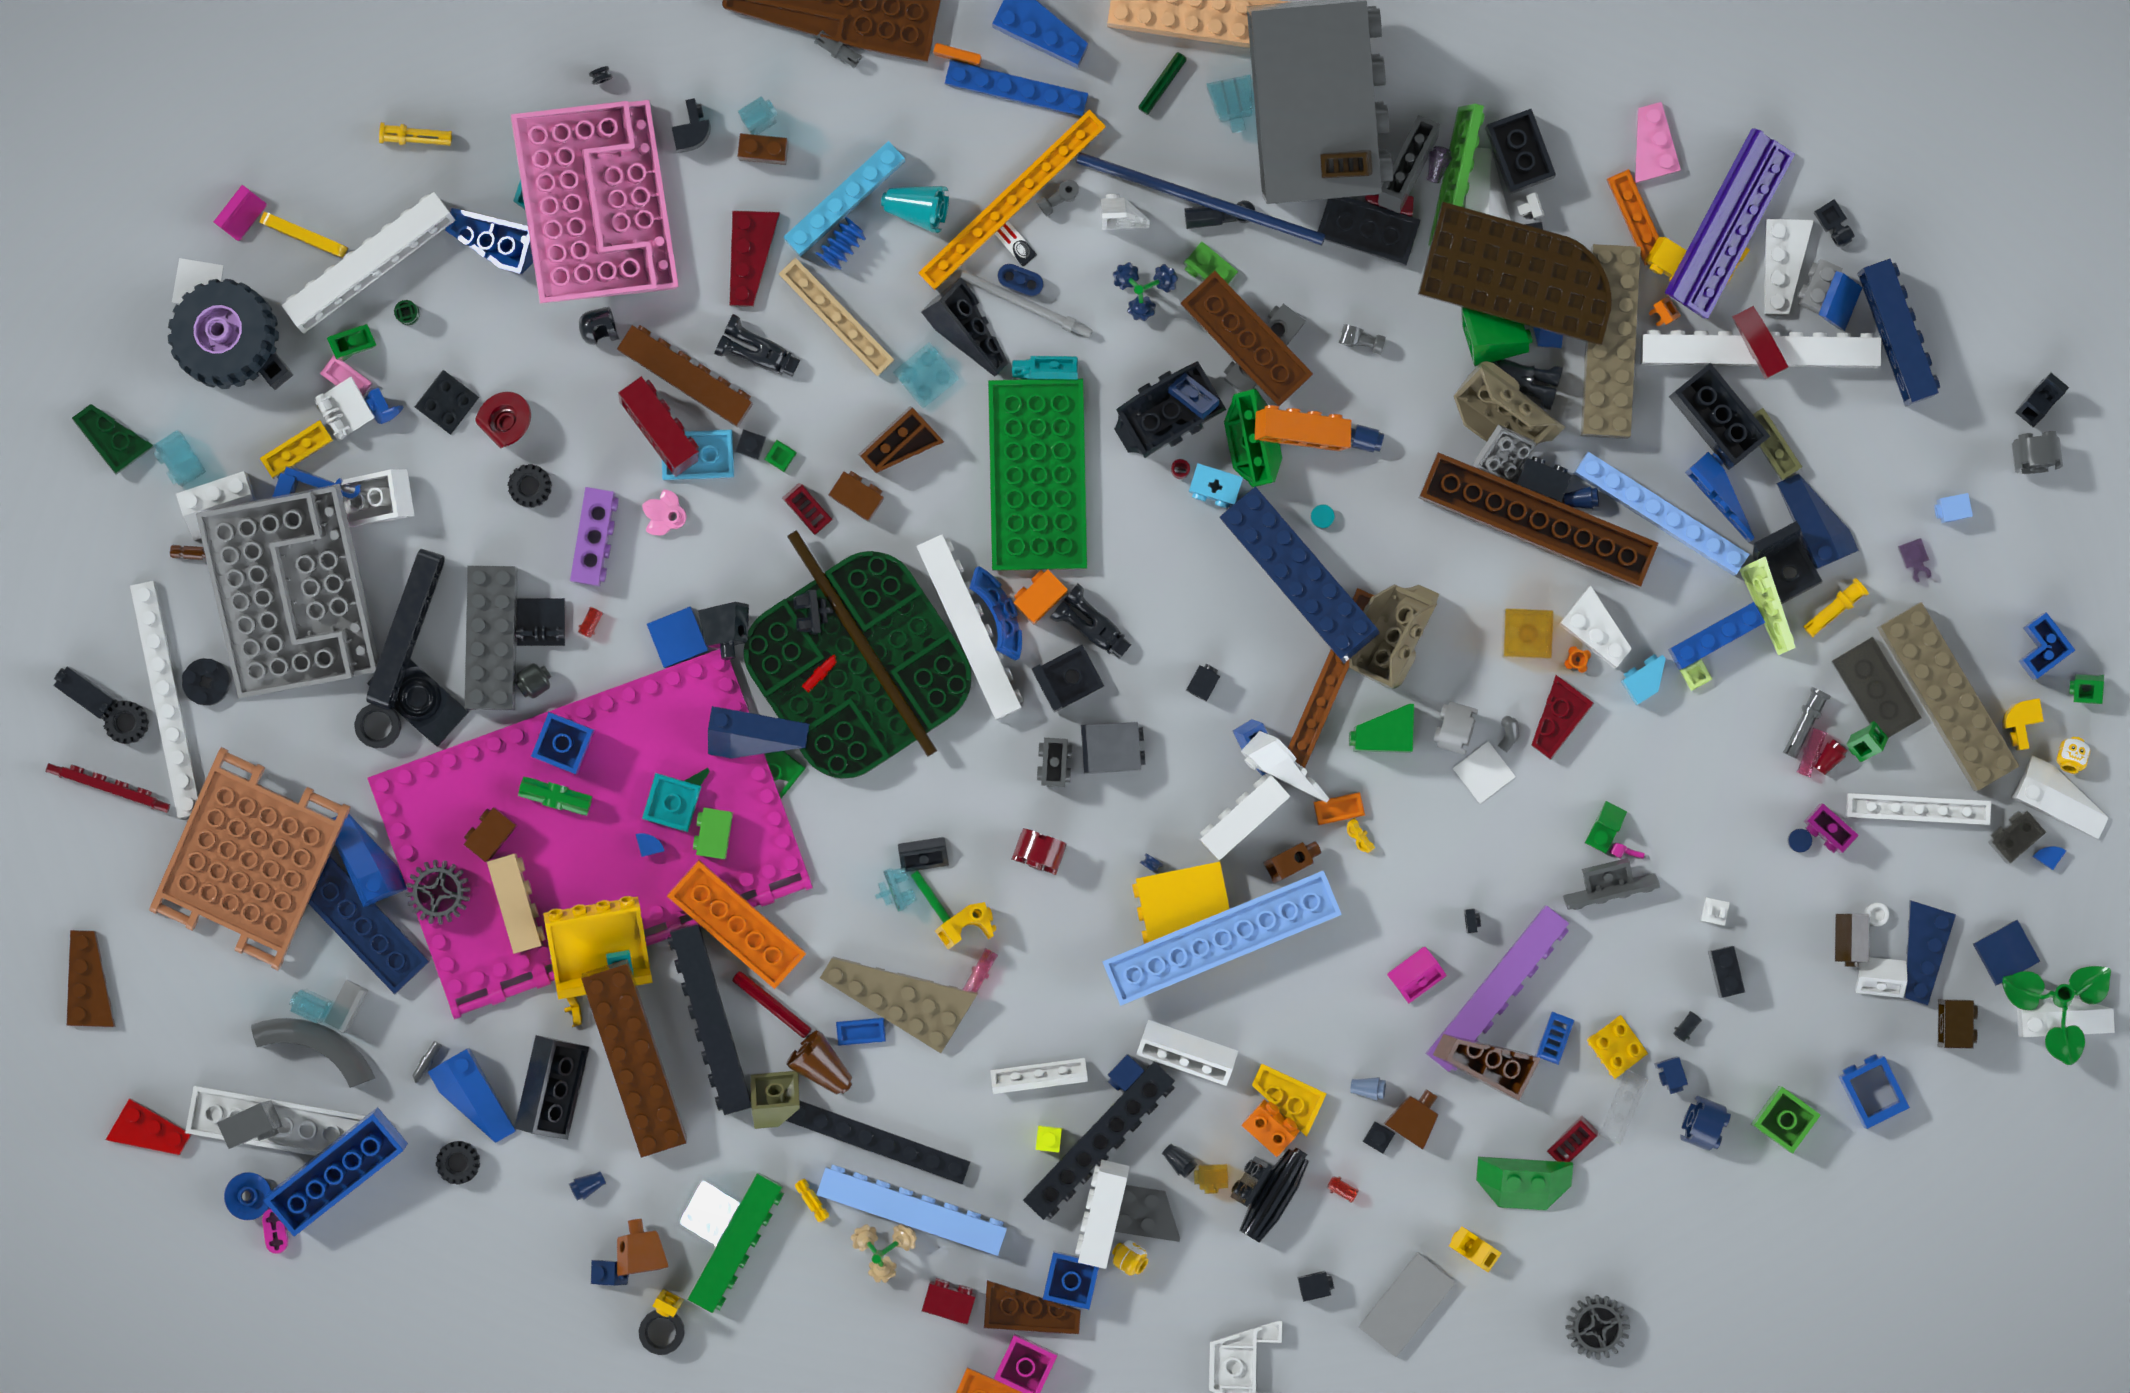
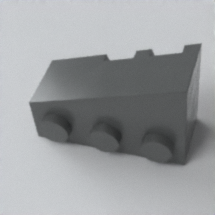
[217,1100,282,1149]

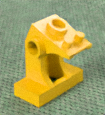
[935,902,996,950]

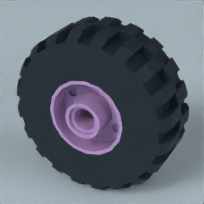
[168,279,279,389]

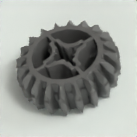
[406,860,471,924]
[1565,1294,1630,1360]

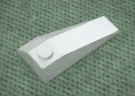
[1101,194,1150,230]
[1241,731,1329,802]
[2012,755,2109,839]
[2017,989,2115,1037]

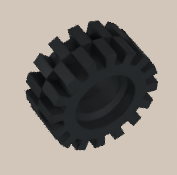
[507,464,552,508]
[103,701,149,744]
[436,1141,480,1185]

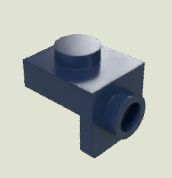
[591,1260,629,1286]

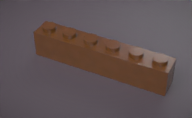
[617,325,753,428]

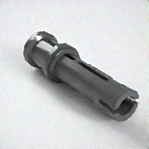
[1783,687,1831,759]

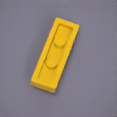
[260,420,334,479]

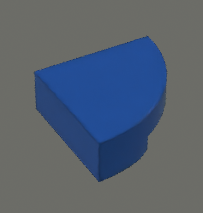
[636,833,665,857]
[2032,846,2066,870]

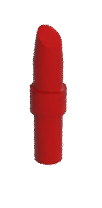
[802,654,836,693]

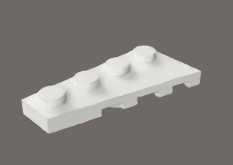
[1764,219,1814,315]

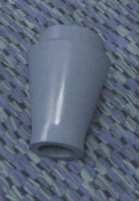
[1350,1077,1386,1101]

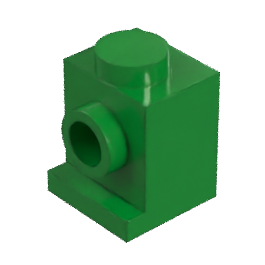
[2069,674,2104,704]
[1846,721,1889,762]

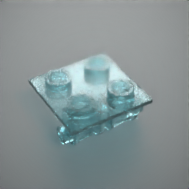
[893,342,959,408]
[679,1181,740,1245]

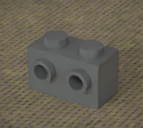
[1037,737,1072,787]

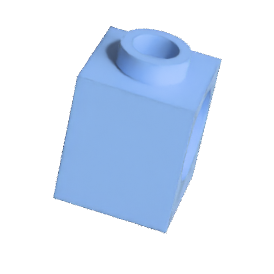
[1934,493,1973,523]

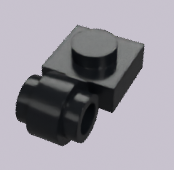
[1814,199,1855,247]

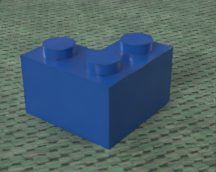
[2019,612,2075,680]

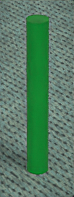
[911,871,951,923]

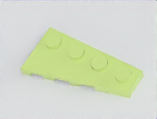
[1739,557,1796,655]

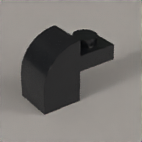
[672,98,711,153]
[259,353,294,390]
[2015,373,2069,428]

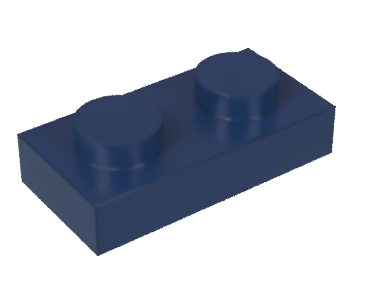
[1168,373,1219,419]

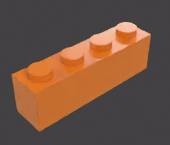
[1255,405,1351,451]

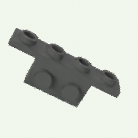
[1563,858,1660,910]

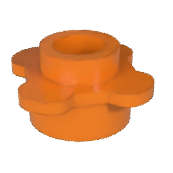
[1564,646,1591,673]

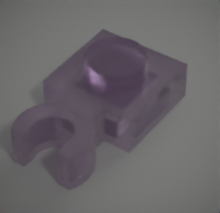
[1898,538,1931,583]

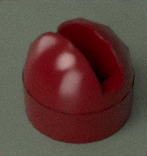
[1171,459,1190,480]

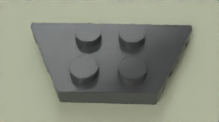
[1115,1185,1180,1242]

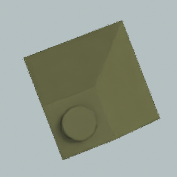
[751,1071,800,1129]

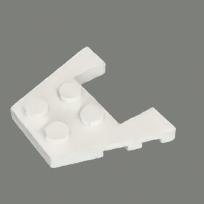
[1209,1320,1282,1393]

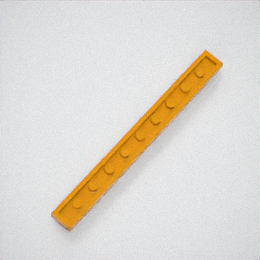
[918,109,1106,291]

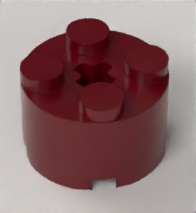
[1011,828,1067,875]

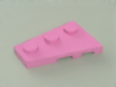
[1635,102,1681,184]

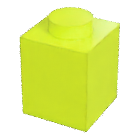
[1035,1125,1062,1152]

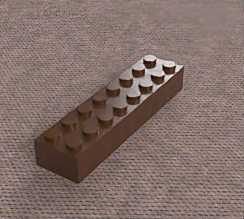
[581,959,687,1158]

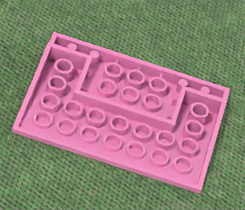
[510,100,679,304]

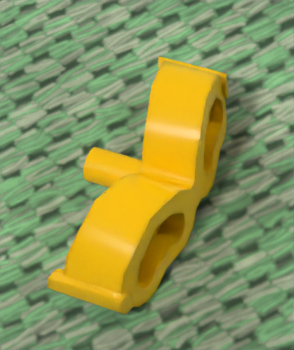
[1347,818,1375,853]
[564,997,582,1027]

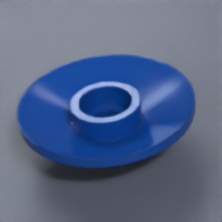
[224,1172,271,1220]

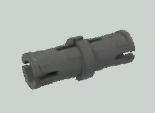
[814,30,862,68]

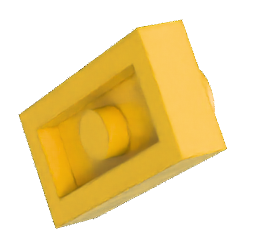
[653,1288,684,1317]

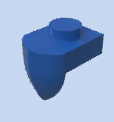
[364,387,404,424]

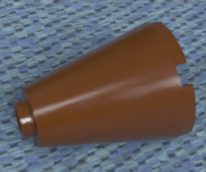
[786,1030,852,1095]

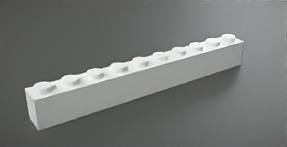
[1640,330,1881,368]

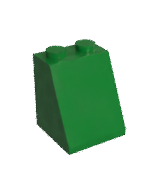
[1461,307,1533,367]
[1349,704,1414,753]

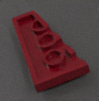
[729,211,780,307]

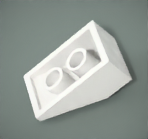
[335,469,414,527]

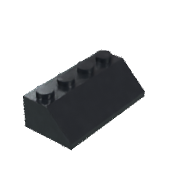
[1669,363,1771,470]
[514,1035,589,1140]

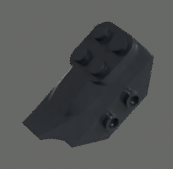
[1114,361,1227,458]

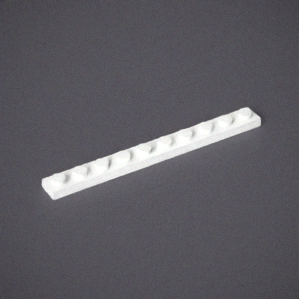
[130,581,199,818]

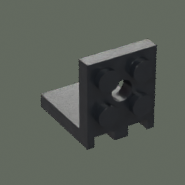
[1753,521,1822,604]
[1032,644,1105,713]

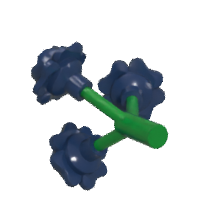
[1113,262,1178,321]

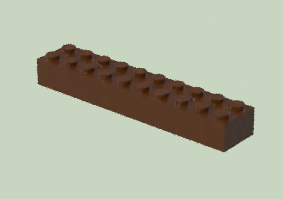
[1418,452,1659,588]

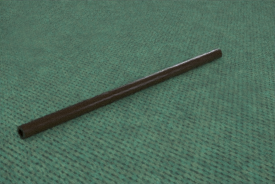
[787,530,938,757]

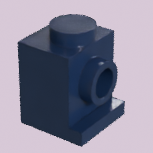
[1654,1056,1688,1094]

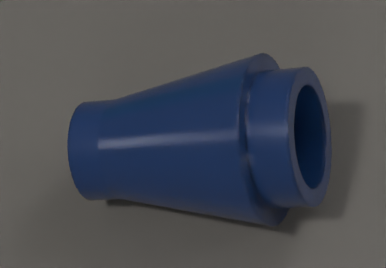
[1564,486,1599,509]
[569,1171,606,1201]

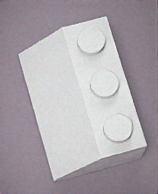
[176,471,257,541]

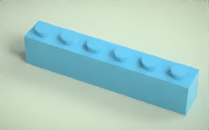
[784,141,905,257]

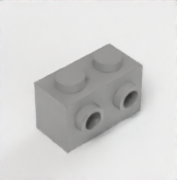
[1798,259,1843,314]

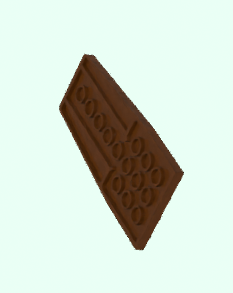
[722,0,941,63]

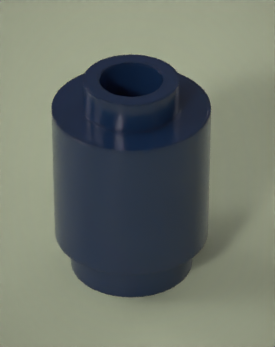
[1351,424,1384,453]

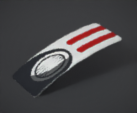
[995,222,1037,266]

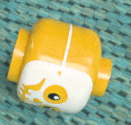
[2056,737,2090,774]
[1112,1240,1149,1276]

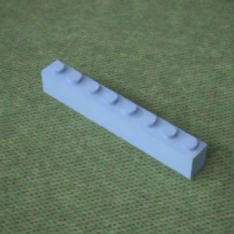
[1573,452,1749,576]
[816,1164,1007,1256]

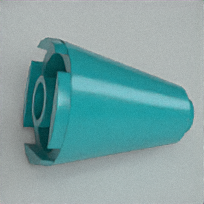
[881,186,949,234]

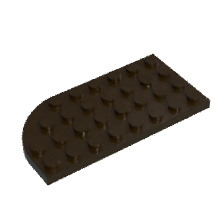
[1417,202,1612,346]

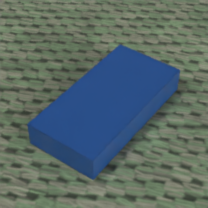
[836,1018,886,1046]

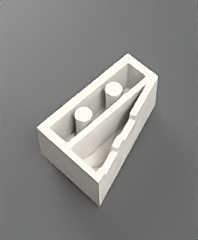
[1559,586,1632,669]

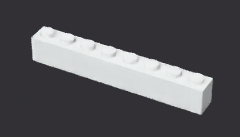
[282,192,455,334]
[916,535,1024,720]

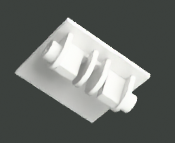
[314,377,375,441]

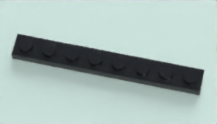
[786,1100,971,1184]

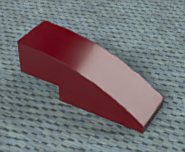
[1732,306,1789,379]

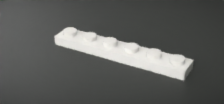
[1846,793,1991,825]

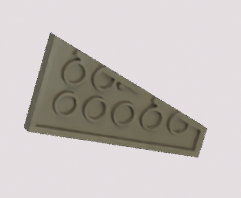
[820,957,978,1053]

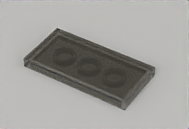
[1831,636,1922,738]

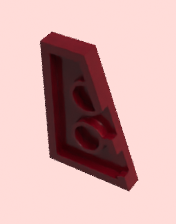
[1531,675,1594,760]

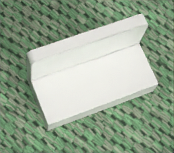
[1856,957,1907,998]

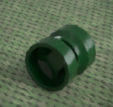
[394,300,420,326]

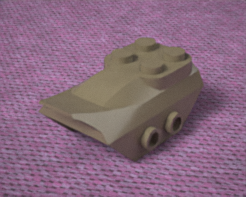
[1453,362,1566,446]
[1349,584,1439,689]

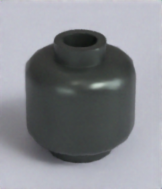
[515,663,552,699]

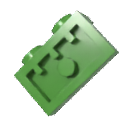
[1183,242,1238,284]

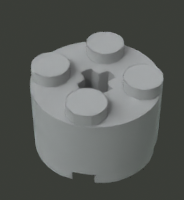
[1433,701,1478,755]

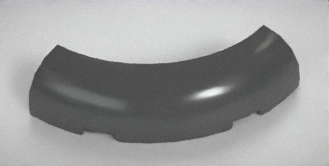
[251,1018,375,1088]

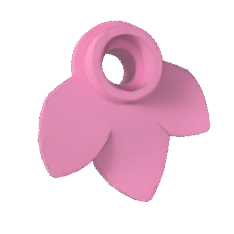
[642,489,687,536]

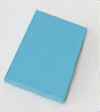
[662,430,734,480]

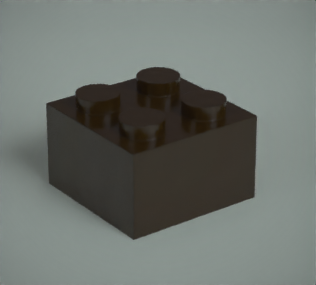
[1937,999,1978,1049]

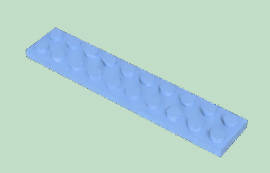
[1102,870,1342,1006]

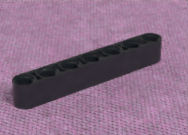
[366,549,445,709]

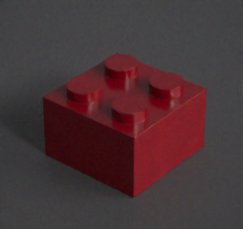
[922,1278,976,1325]

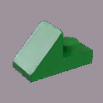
[327,324,376,361]
[1584,801,1627,854]

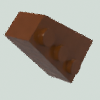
[858,406,944,473]

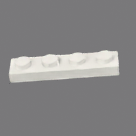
[990,1058,1088,1094]

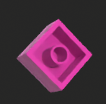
[994,1333,1058,1393]

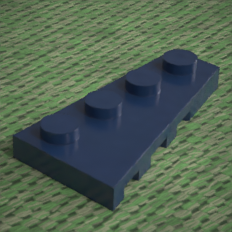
[1904,900,1956,1005]

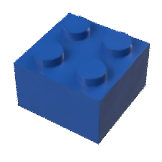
[531,712,595,774]
[1043,1251,1099,1310]

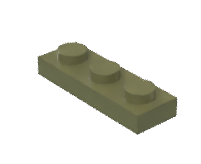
[1753,408,1802,481]

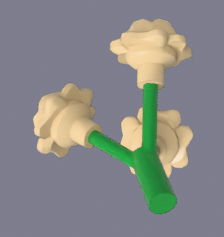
[851,1224,917,1283]

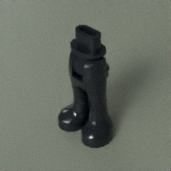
[714,314,800,377]
[1050,583,1132,659]

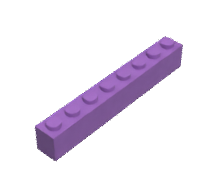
[1425,905,1569,1072]

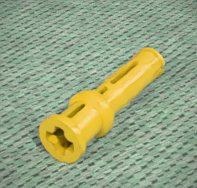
[379,122,452,146]
[1803,578,1869,638]

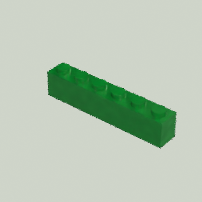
[687,1172,785,1313]

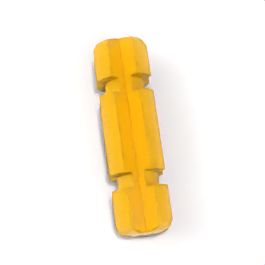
[795,1179,829,1222]

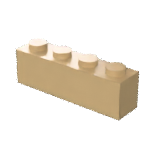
[487,854,546,954]

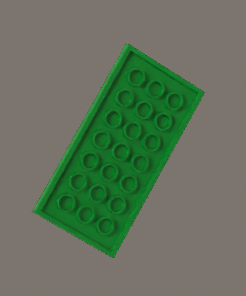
[988,378,1087,571]

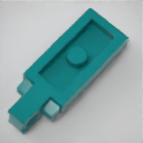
[1012,356,1078,379]

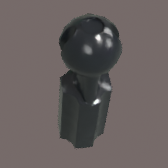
[1184,200,1255,229]

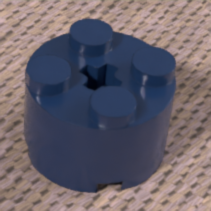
[1680,1096,1731,1151]

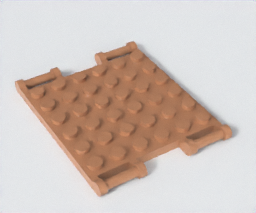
[149,747,351,971]

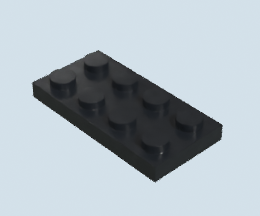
[1317,197,1421,266]

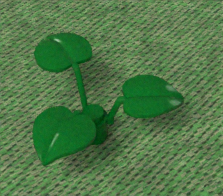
[2002,966,2111,1065]

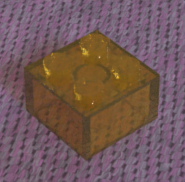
[1502,609,1553,659]

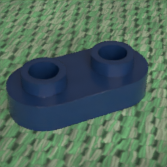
[998,264,1043,297]

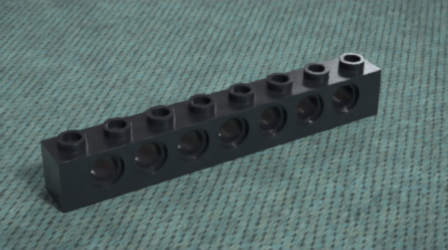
[1023,1061,1175,1220]

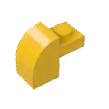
[2002,698,2044,751]
[1448,1226,1502,1273]

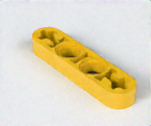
[259,212,348,259]

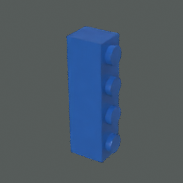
[1668,602,1765,670]

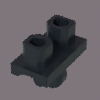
[793,590,834,635]

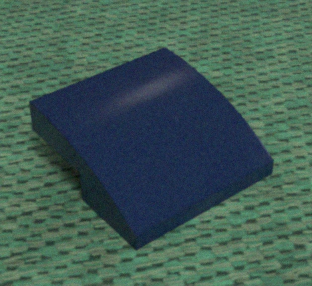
[1973,919,2040,986]

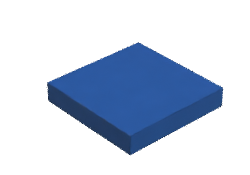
[1819,271,1863,331]
[647,606,708,668]

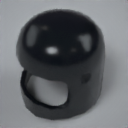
[579,307,619,345]

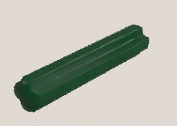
[1138,52,1187,115]

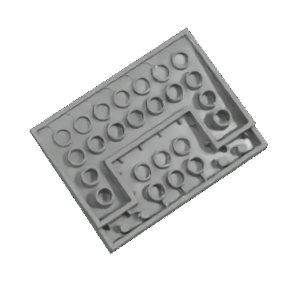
[196,484,379,698]

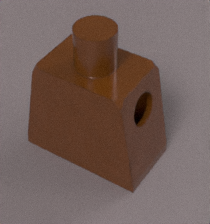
[1263,841,1322,883]
[1384,1089,1439,1150]

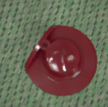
[475,392,531,449]

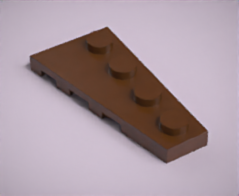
[66,930,116,1027]
[984,1280,1081,1334]

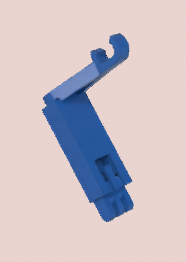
[272,466,361,498]

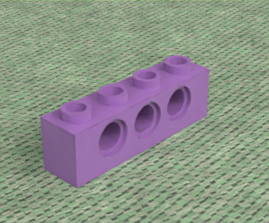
[570,487,619,587]

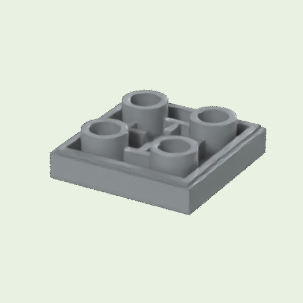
[1473,424,1536,482]

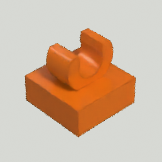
[1649,296,1681,326]

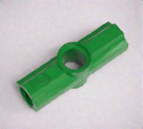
[518,776,593,816]

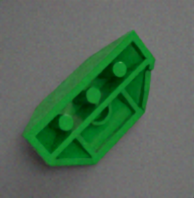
[1224,389,1282,487]
[1476,1156,1574,1210]

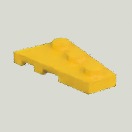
[1252,1063,1327,1137]

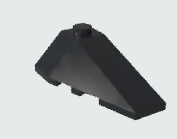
[921,278,1008,377]

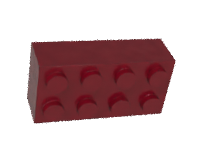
[618,376,699,477]

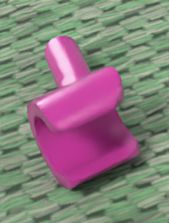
[1609,843,1645,859]

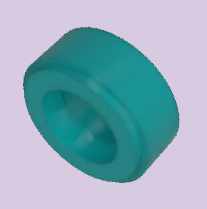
[1311,504,1335,529]

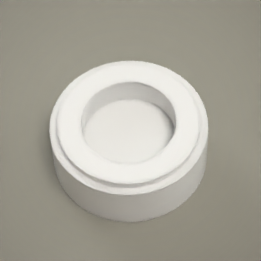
[1864,903,1889,926]

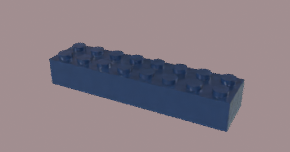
[1219,486,1380,664]

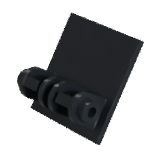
[414,370,480,435]
[516,598,565,646]

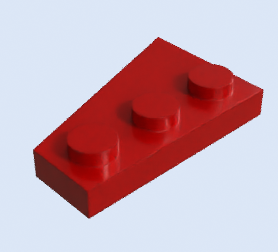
[105,1098,192,1155]

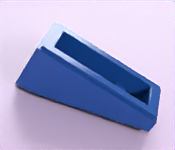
[1535,1012,1574,1065]

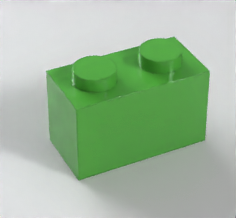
[693,808,733,859]

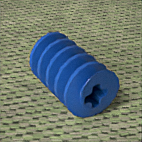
[815,217,866,270]

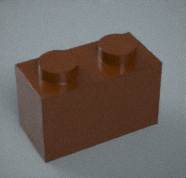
[737,133,788,165]
[828,471,884,522]
[463,807,518,863]

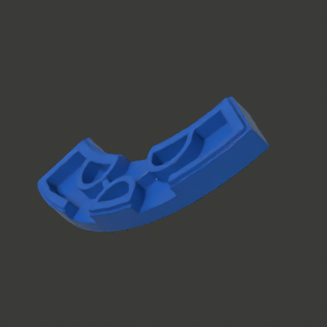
[969,566,1022,661]

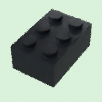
[1485,108,1556,195]

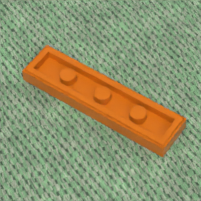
[1606,169,1659,266]

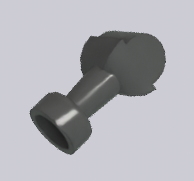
[1036,180,1079,217]
[1339,324,1386,355]

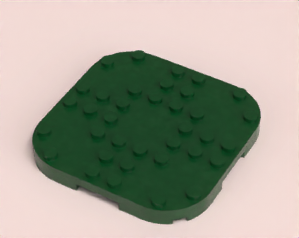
[744,551,971,779]

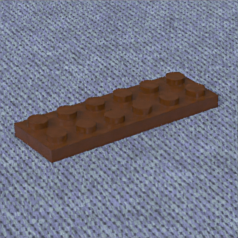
[1180,271,1313,407]

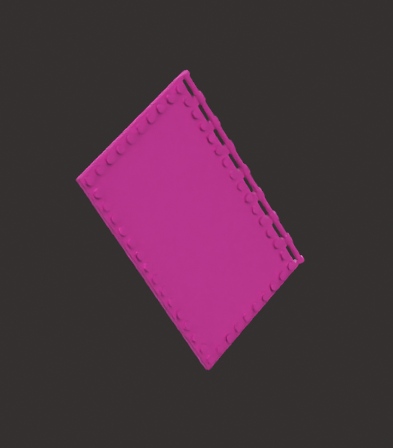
[367,649,813,1019]

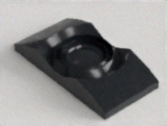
[367,659,469,747]

